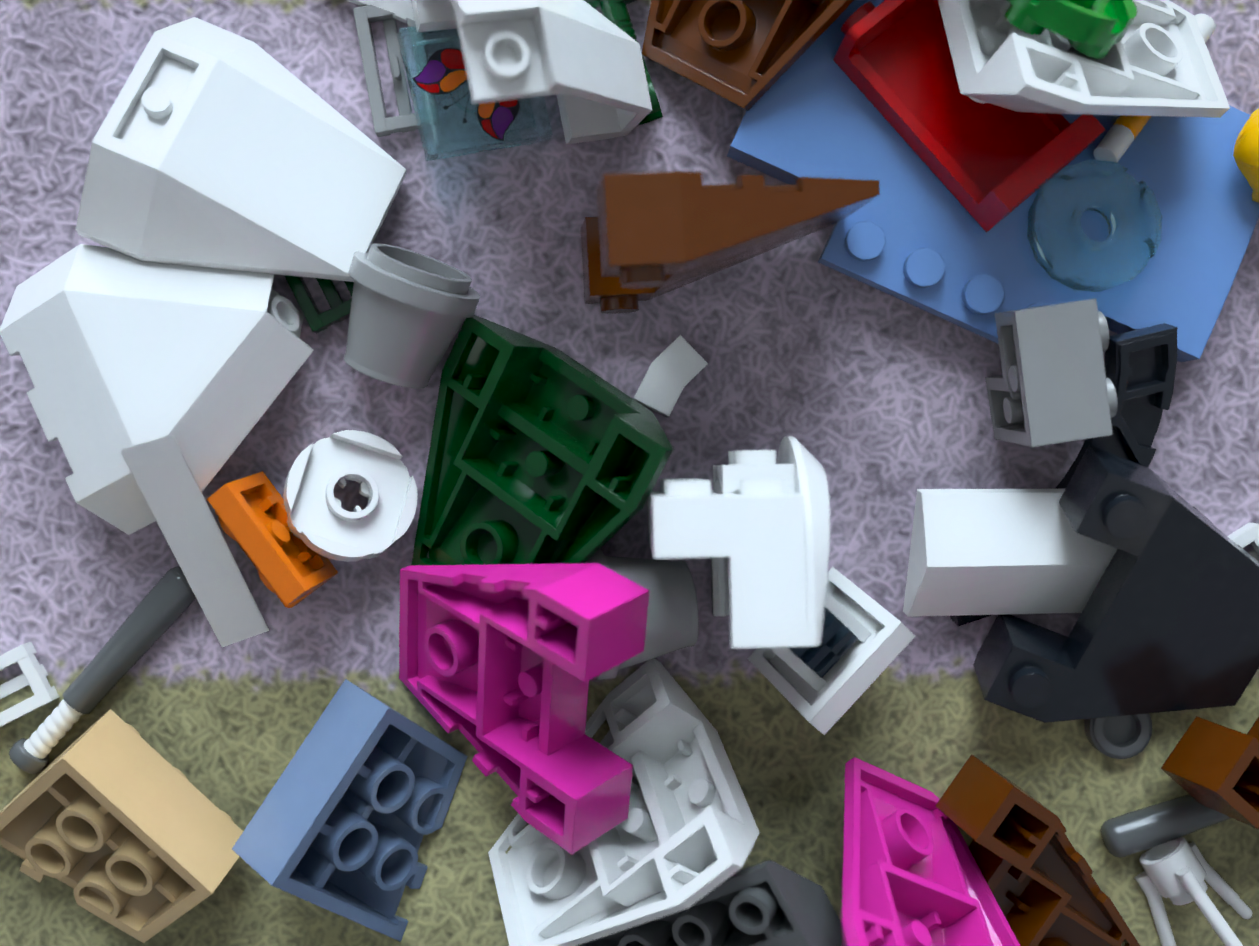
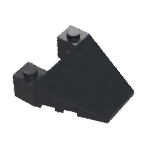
[973,445,1259,723]

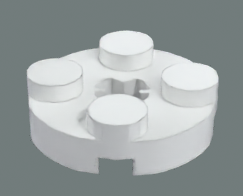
[283,430,418,562]

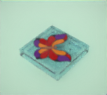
[398,26,553,161]

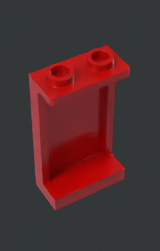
[833,0,1106,233]

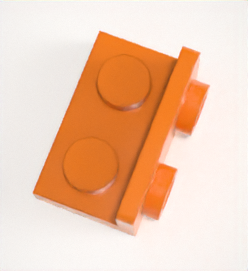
[207,471,339,608]

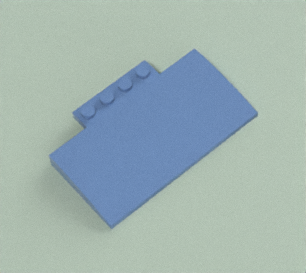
[727,0,1259,362]

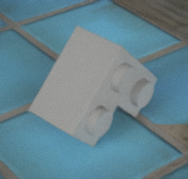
[985,299,1118,447]

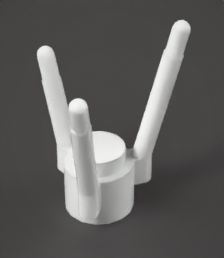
[1135,837,1252,946]

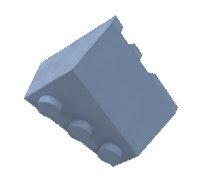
[232,679,467,942]

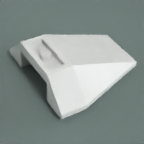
[76,17,406,282]

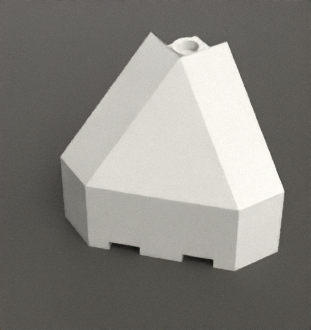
[411,0,652,145]
[0,244,314,535]

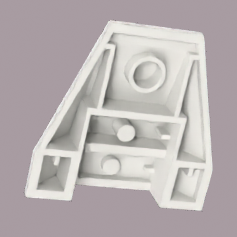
[938,0,1230,118]
[488,658,760,946]

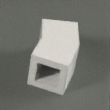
[633,335,708,418]

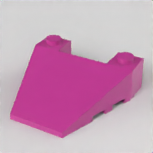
[399,563,650,855]

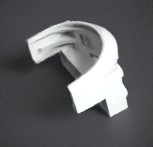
[647,436,830,648]

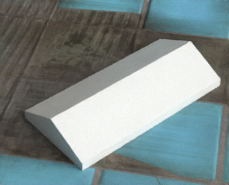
[903,489,1118,617]

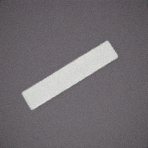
[121,435,269,647]

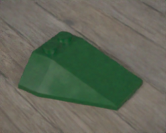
[411,315,674,565]

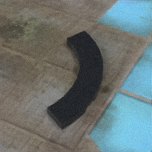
[950,323,1177,626]

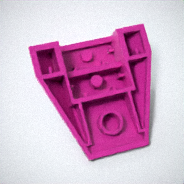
[842,757,1020,946]

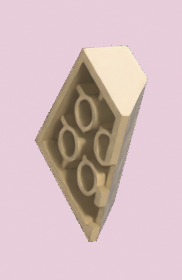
[0,709,243,943]

